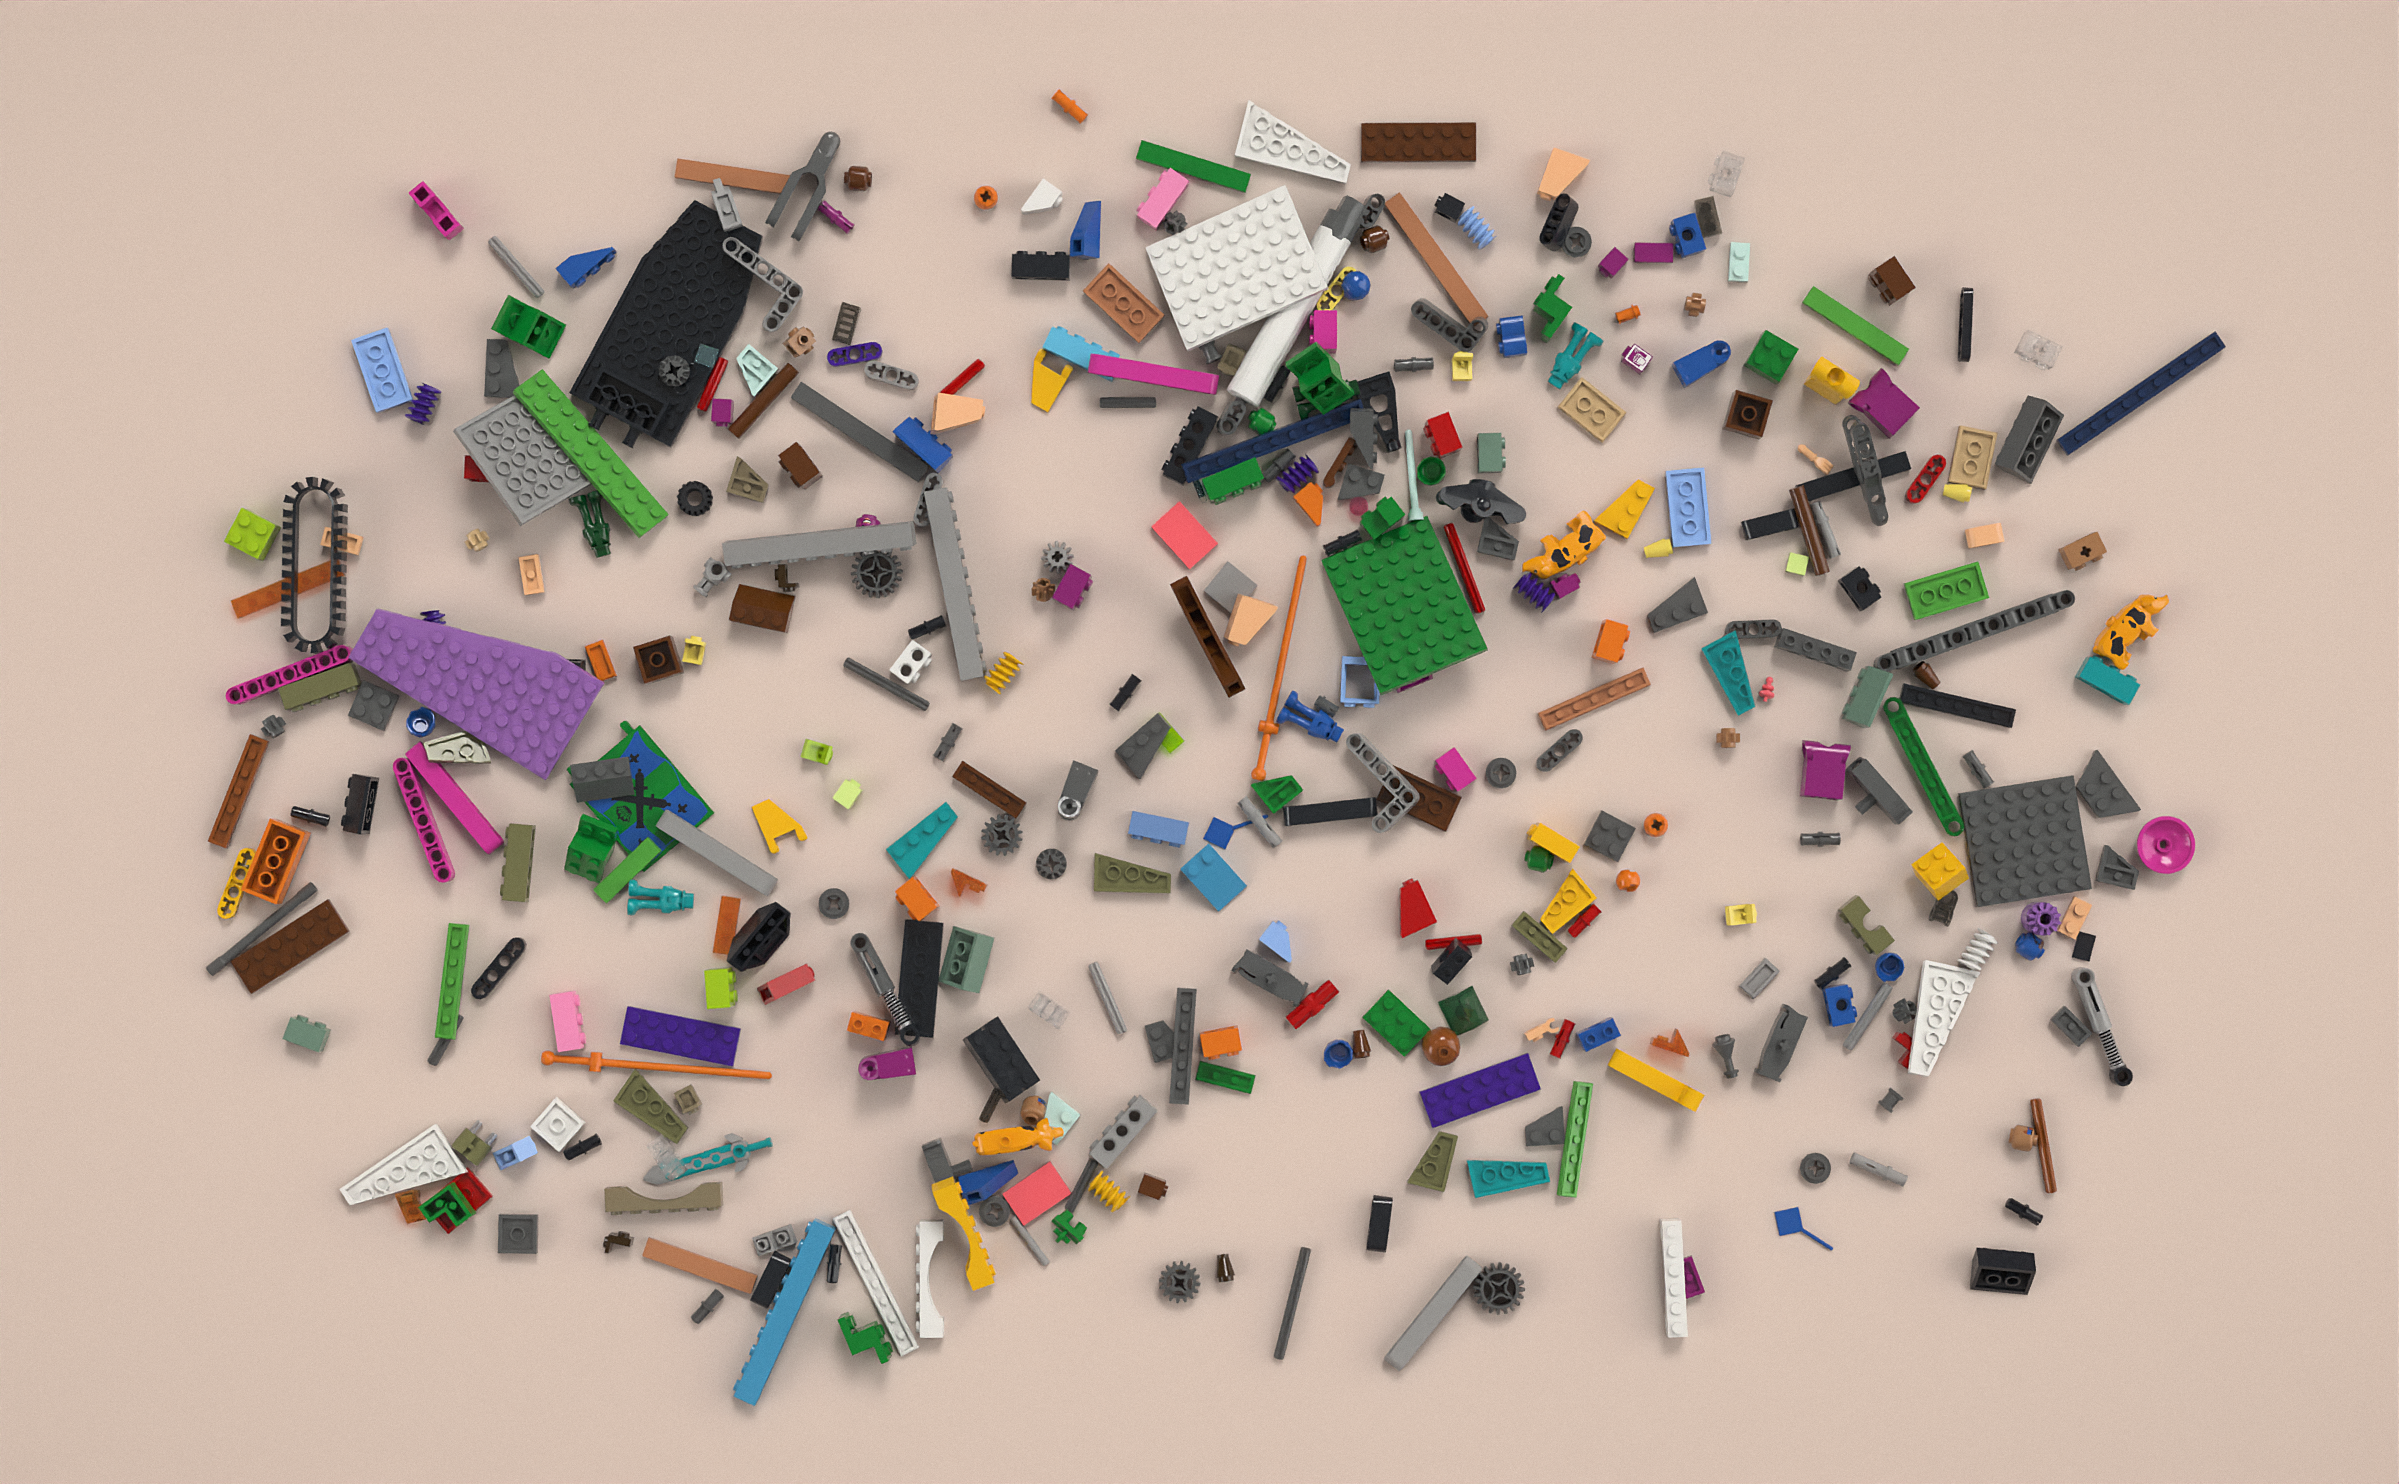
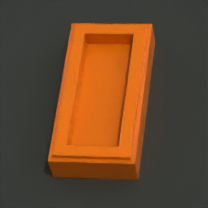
[585,640,617,681]

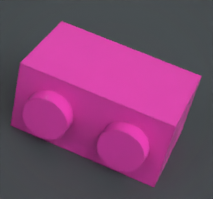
[1434,747,1477,792]

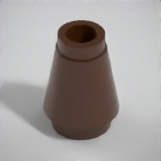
[1912,661,1941,689]
[1353,1030,1371,1059]

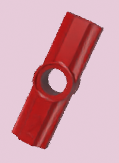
[1286,980,1339,1029]

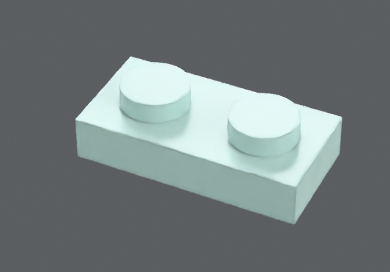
[1728,242,1750,282]

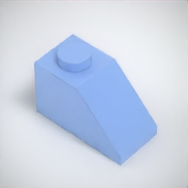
[1259,920,1292,963]
[493,1136,538,1170]

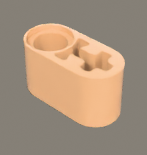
[1965,523,2005,549]

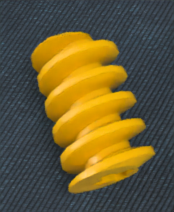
[984,651,1024,695]
[1088,1170,1130,1212]

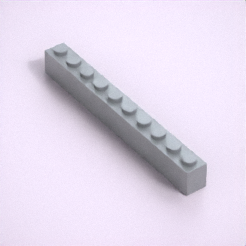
[924,487,987,681]
[722,521,917,569]

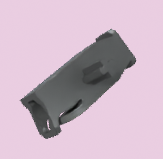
[1846,757,1913,825]
[1231,949,1309,1007]
[1754,1004,1808,1082]
[921,1138,973,1199]

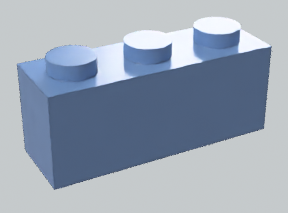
[1128,811,1189,848]

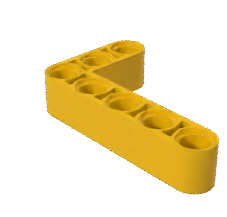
[1608,1048,1705,1112]

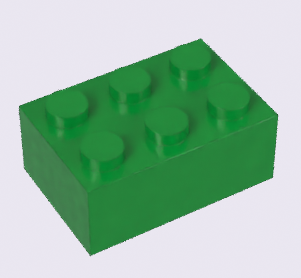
[1202,457,1264,505]

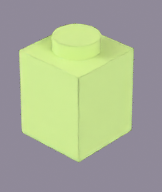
[833,779,863,809]

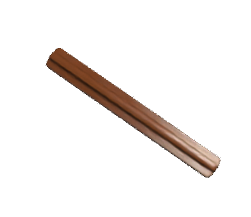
[2030,1098,2057,1193]

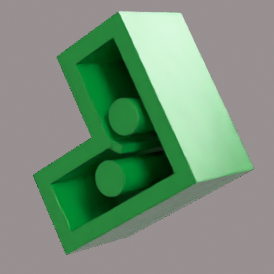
[1359,496,1406,540]
[418,1182,476,1227]

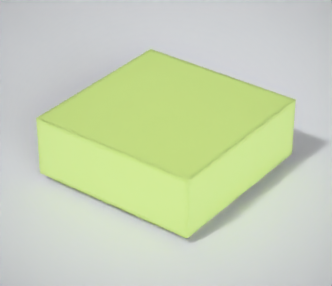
[1785,552,1809,576]

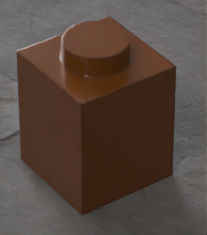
[1138,1173,1168,1200]

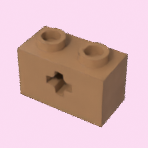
[2058,532,2107,571]

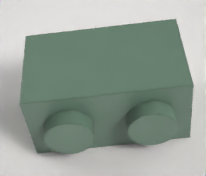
[1477,433,1506,473]
[283,1014,331,1052]

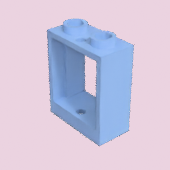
[1340,656,1379,708]

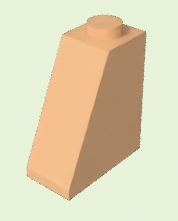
[1537,147,1590,201]
[930,393,985,435]
[1224,593,1278,646]

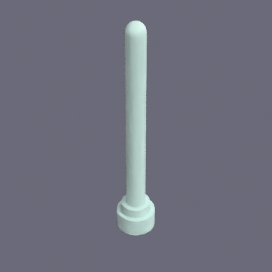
[1405,429,1424,522]

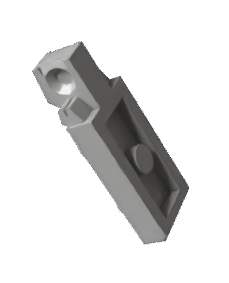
[711,178,742,232]

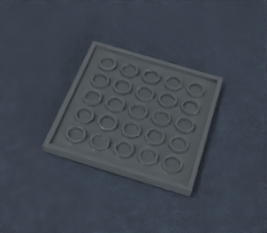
[1958,775,2092,907]

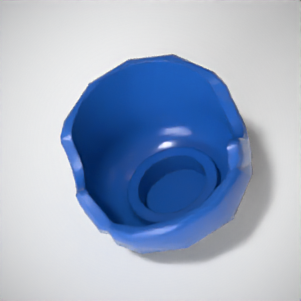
[1341,271,1371,301]
[406,707,436,737]
[1875,953,1905,982]
[1324,1039,1353,1069]

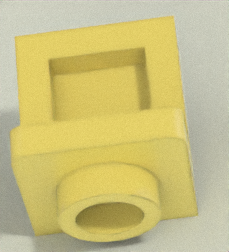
[1451,351,1473,381]
[682,636,706,665]
[1725,904,1757,926]

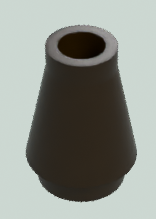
[1216,1254,1235,1282]

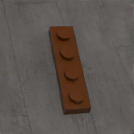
[952,761,1027,819]

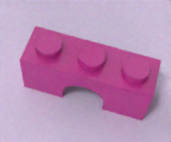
[409,181,464,241]

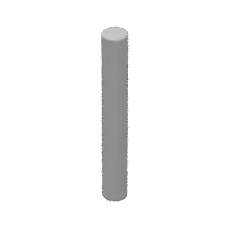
[1009,1215,1050,1266]

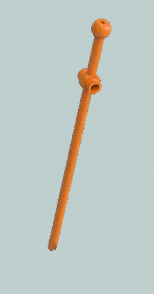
[1251,555,1307,781]
[541,1050,772,1079]

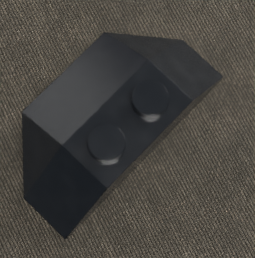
[726,902,791,972]

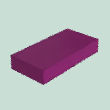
[1634,242,1673,263]

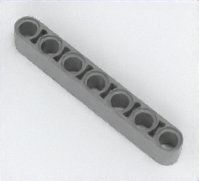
[656,809,778,896]
[1384,1255,1482,1371]

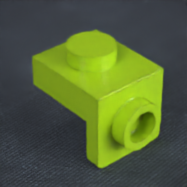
[800,739,833,765]

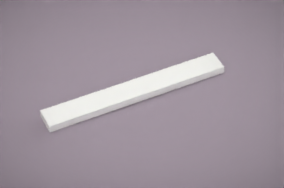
[833,1210,919,1357]

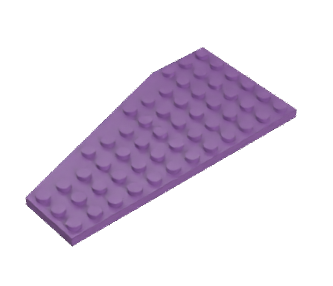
[348,608,605,780]

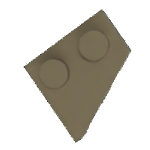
[726,456,769,503]

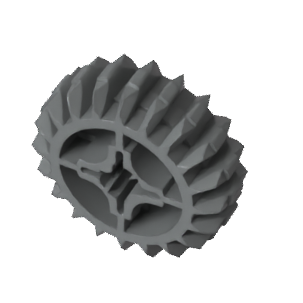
[851,550,903,599]
[1473,1262,1525,1315]

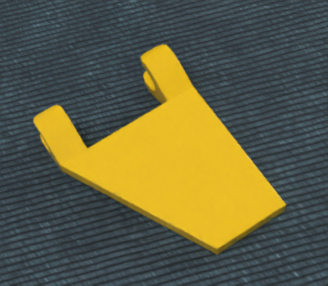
[1031,349,1073,412]
[752,799,807,854]

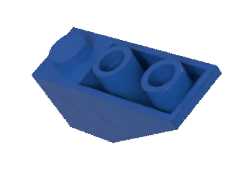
[1070,201,1101,260]
[555,247,617,289]
[958,1160,1019,1205]

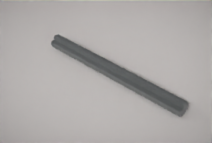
[1274,1247,1311,1360]

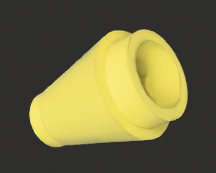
[1943,484,1972,503]
[1644,538,1673,558]

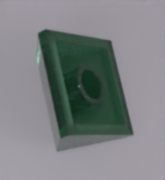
[1438,986,1489,1036]

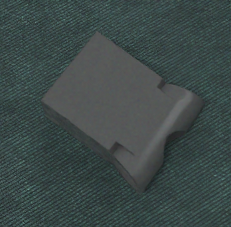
[1058,760,1098,821]

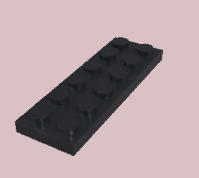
[895,919,944,1038]

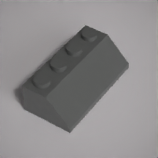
[1995,395,2064,484]

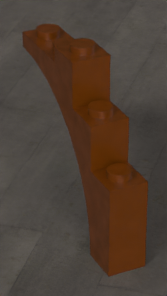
[1170,576,1245,698]

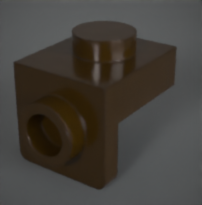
[775,564,800,592]
[603,1231,634,1254]

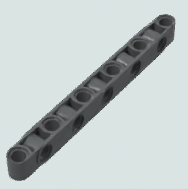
[1874,590,2075,672]

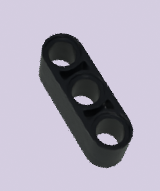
[1539,193,1579,251]
[1741,509,1799,541]
[1366,1195,1393,1253]
[750,1251,792,1309]

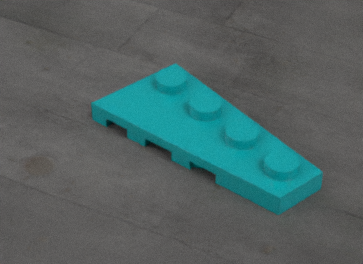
[1701,630,1755,716]
[886,802,958,879]
[1467,1160,1550,1198]

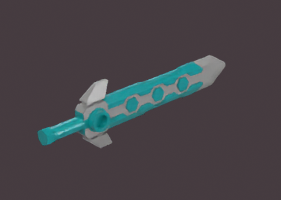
[643,1133,773,1185]

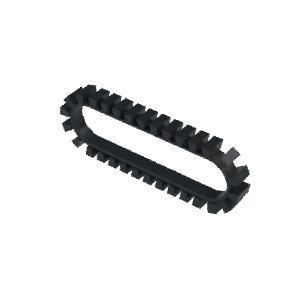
[281,477,348,654]

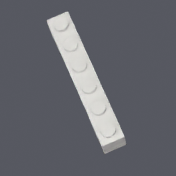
[1660,1218,1688,1338]
[916,1219,944,1338]

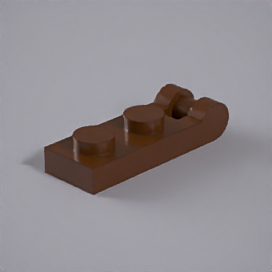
[1323,437,1356,488]

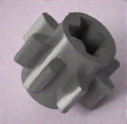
[1162,211,1188,235]
[261,715,286,738]
[1510,953,1534,975]
[1893,998,1917,1024]

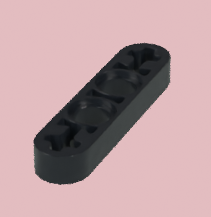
[1958,287,1973,362]
[471,937,527,999]

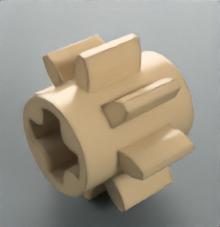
[464,528,490,552]

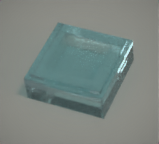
[694,343,719,368]

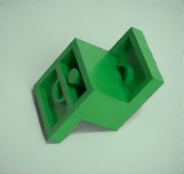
[1533,274,1572,344]
[491,295,566,359]
[1286,342,1354,415]
[564,814,618,884]
[838,1312,893,1364]

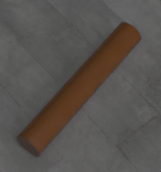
[728,363,799,439]
[1789,485,1830,576]

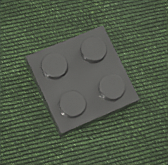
[348,680,399,731]
[1584,810,1636,862]
[498,1214,538,1254]

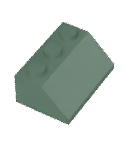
[1842,666,1894,728]
[939,926,994,993]

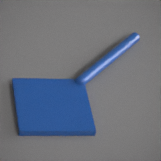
[1203,814,1268,849]
[1774,1207,1833,1250]

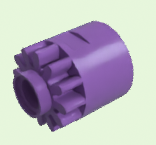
[2021,902,2061,935]

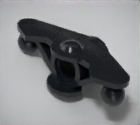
[1436,479,1526,524]

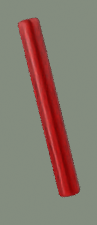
[1444,523,1485,614]

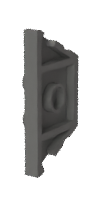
[2075,750,2141,818]

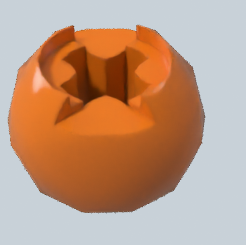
[974,186,998,210]
[1644,813,1668,837]
[1616,870,1640,892]

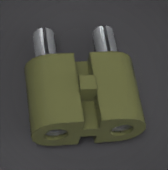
[451,1120,497,1166]

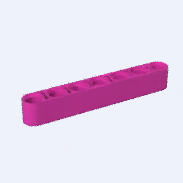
[1088,353,1219,395]
[225,645,353,705]
[405,741,504,855]
[393,758,455,883]

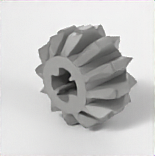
[1041,541,1074,574]

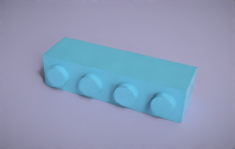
[1042,326,1120,382]

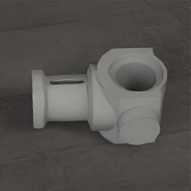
[693,557,732,597]

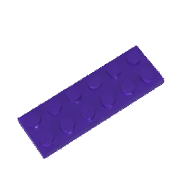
[620,1006,741,1066]
[1419,1053,1541,1128]

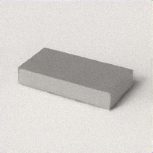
[1739,958,1780,999]

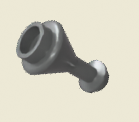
[1712,1034,1739,1078]

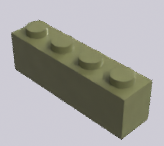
[278,663,362,712]
[500,823,536,902]

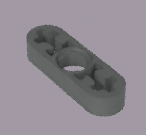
[1725,620,1782,639]
[1536,729,1583,772]

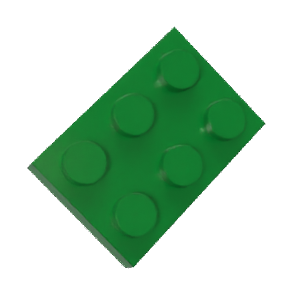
[1362,989,1430,1057]

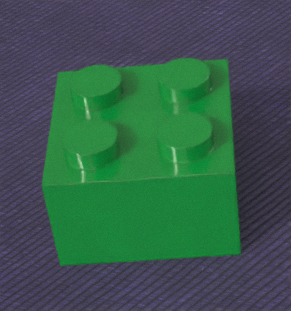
[1743,330,1799,384]

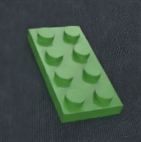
[1904,561,1989,620]

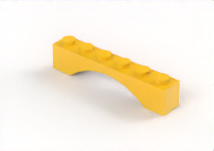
[931,1176,996,1291]

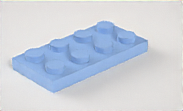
[351,328,414,413]
[1665,467,1711,548]

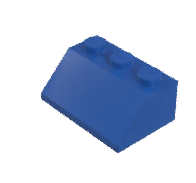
[892,417,953,473]

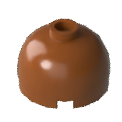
[1421,1026,1461,1066]

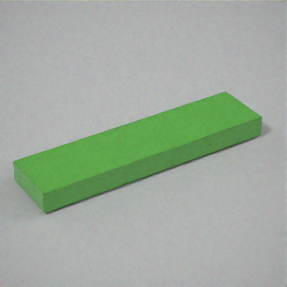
[593,837,662,904]

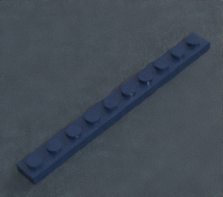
[2056,331,2226,456]
[1181,399,1363,483]

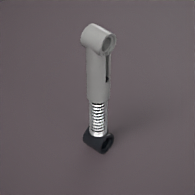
[2071,967,2133,1086]

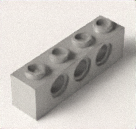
[1089,1095,1157,1169]

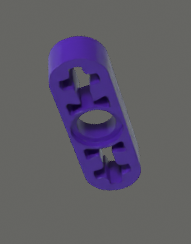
[827,342,883,367]

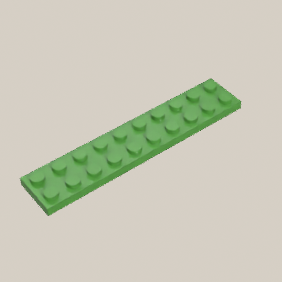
[512,369,669,538]

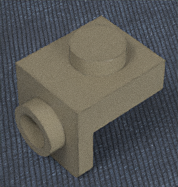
[1217,343,1246,376]
[674,1084,702,1116]

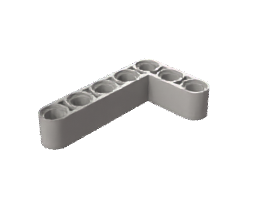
[722,237,803,332]
[1346,733,1419,833]

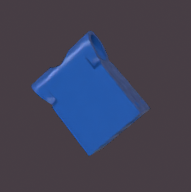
[1671,340,1731,388]

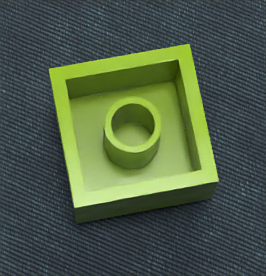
[224,508,281,561]
[704,967,738,1009]

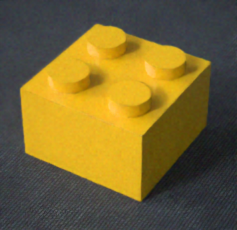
[1911,842,1969,901]

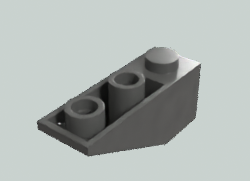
[1350,408,1378,469]

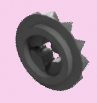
[1562,227,1592,258]
[659,355,690,386]
[1486,758,1516,788]
[1036,849,1067,879]
[819,888,849,919]
[1800,1152,1831,1184]
[979,1196,1010,1227]

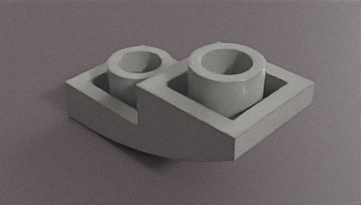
[752,1224,797,1256]

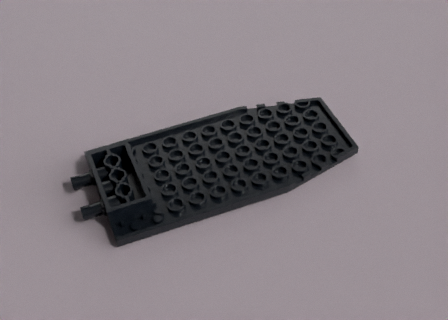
[569,200,763,449]

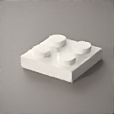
[530,1097,586,1152]

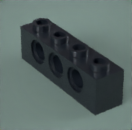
[1161,406,1218,486]

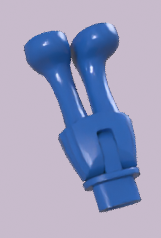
[1276,690,1344,743]

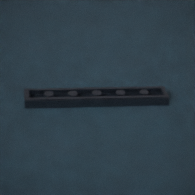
[1795,451,1911,501]
[1899,683,2016,728]

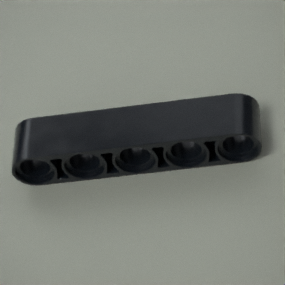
[1283,797,1378,826]

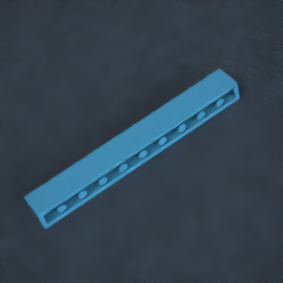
[733,1218,836,1406]

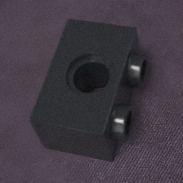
[1837,566,1881,611]
[1431,938,1472,985]

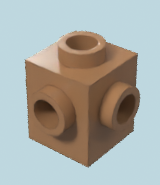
[782,326,816,358]

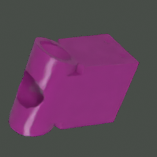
[1848,368,1920,439]
[1800,740,1851,800]
[858,1046,916,1080]

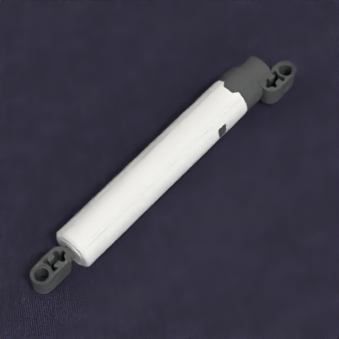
[1216,194,1385,435]

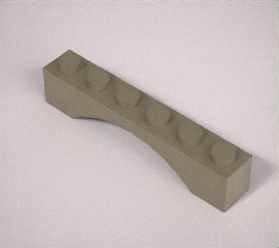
[604,1182,723,1215]

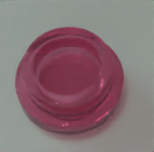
[1349,497,1368,516]

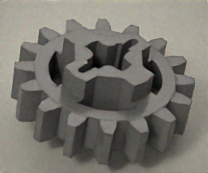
[981,814,1023,856]
[1159,1261,1201,1303]

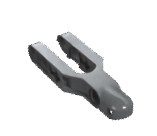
[765,131,840,241]
[1842,415,1889,526]

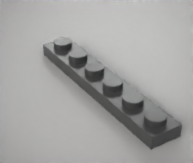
[1169,988,1197,1105]

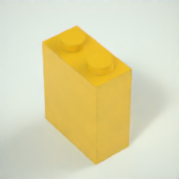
[1526,823,1580,863]

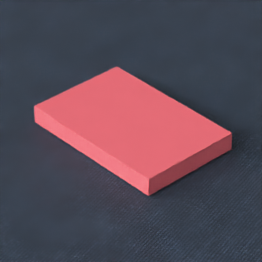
[1151,501,1218,569]
[1002,1161,1072,1225]

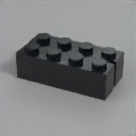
[962,1016,1040,1103]

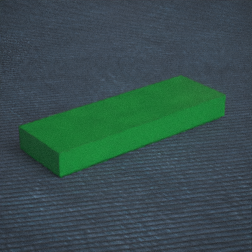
[1195,1061,1256,1094]

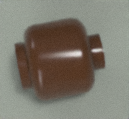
[844,166,872,191]
[1360,225,1390,253]

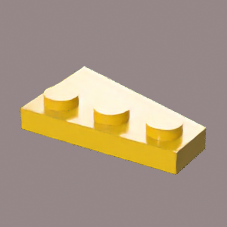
[1594,479,1655,539]
[1540,868,1597,935]

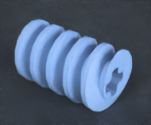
[1458,206,1498,249]

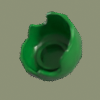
[1417,456,1446,486]

